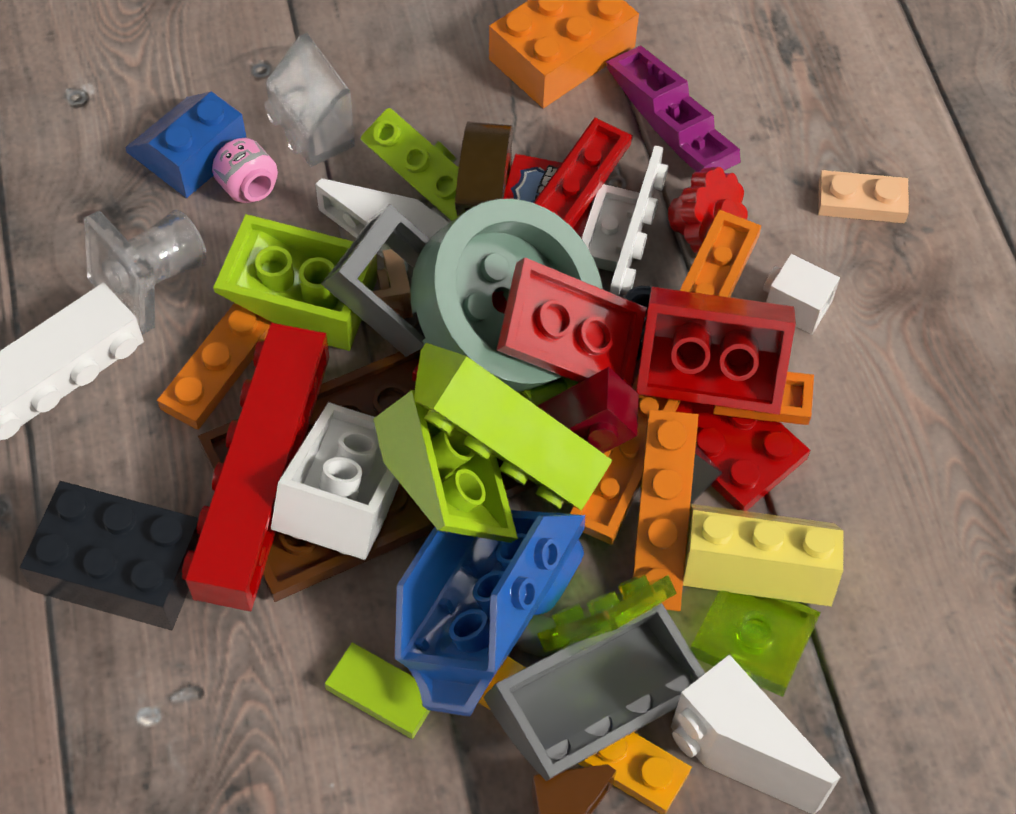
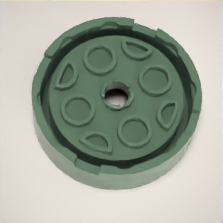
[410,199,603,393]

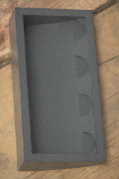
[483,599,705,781]

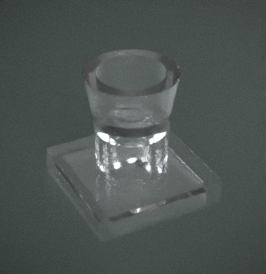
[84,210,207,335]

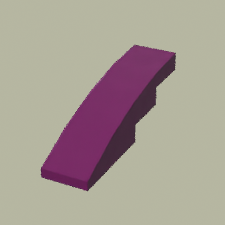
[606,45,741,172]

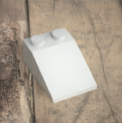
[271,402,399,560]
[671,655,841,814]

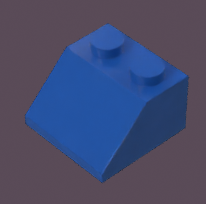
[125,91,247,198]

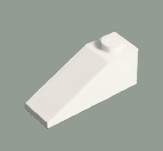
[315,178,449,279]

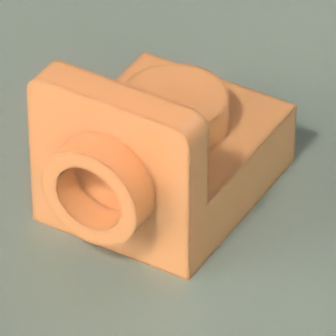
[372,249,413,319]

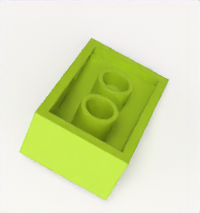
[213,214,378,351]
[373,390,518,543]

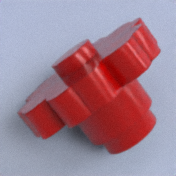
[668,167,748,254]

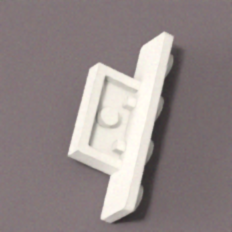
[582,146,668,297]

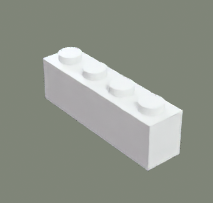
[0,282,144,440]

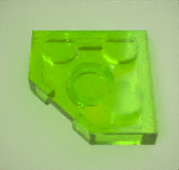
[537,574,677,652]

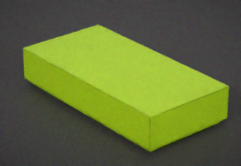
[325,642,431,740]

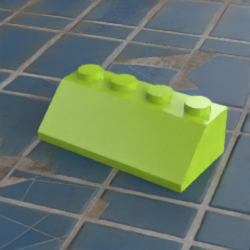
[413,343,613,511]

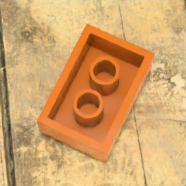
[489,0,639,109]

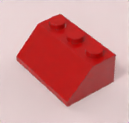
[636,287,796,415]

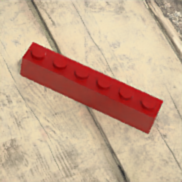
[182,322,330,612]

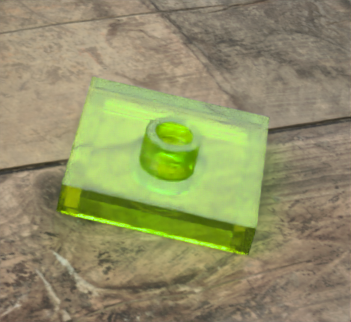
[690,590,821,697]

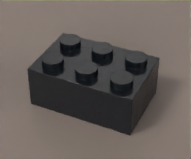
[20,481,200,631]

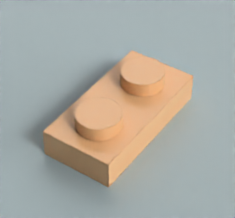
[818,170,909,223]

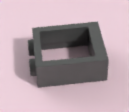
[321,204,429,357]

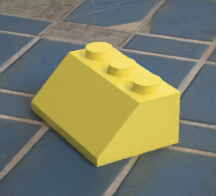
[683,504,843,607]

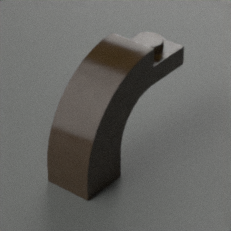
[455,121,513,216]

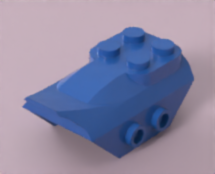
[395,510,586,717]

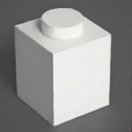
[763,254,840,334]

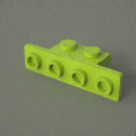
[361,108,459,222]

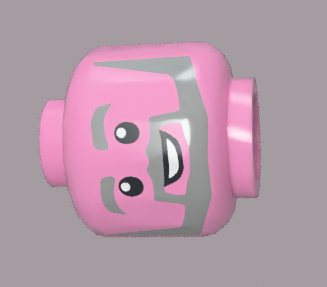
[212,138,278,203]

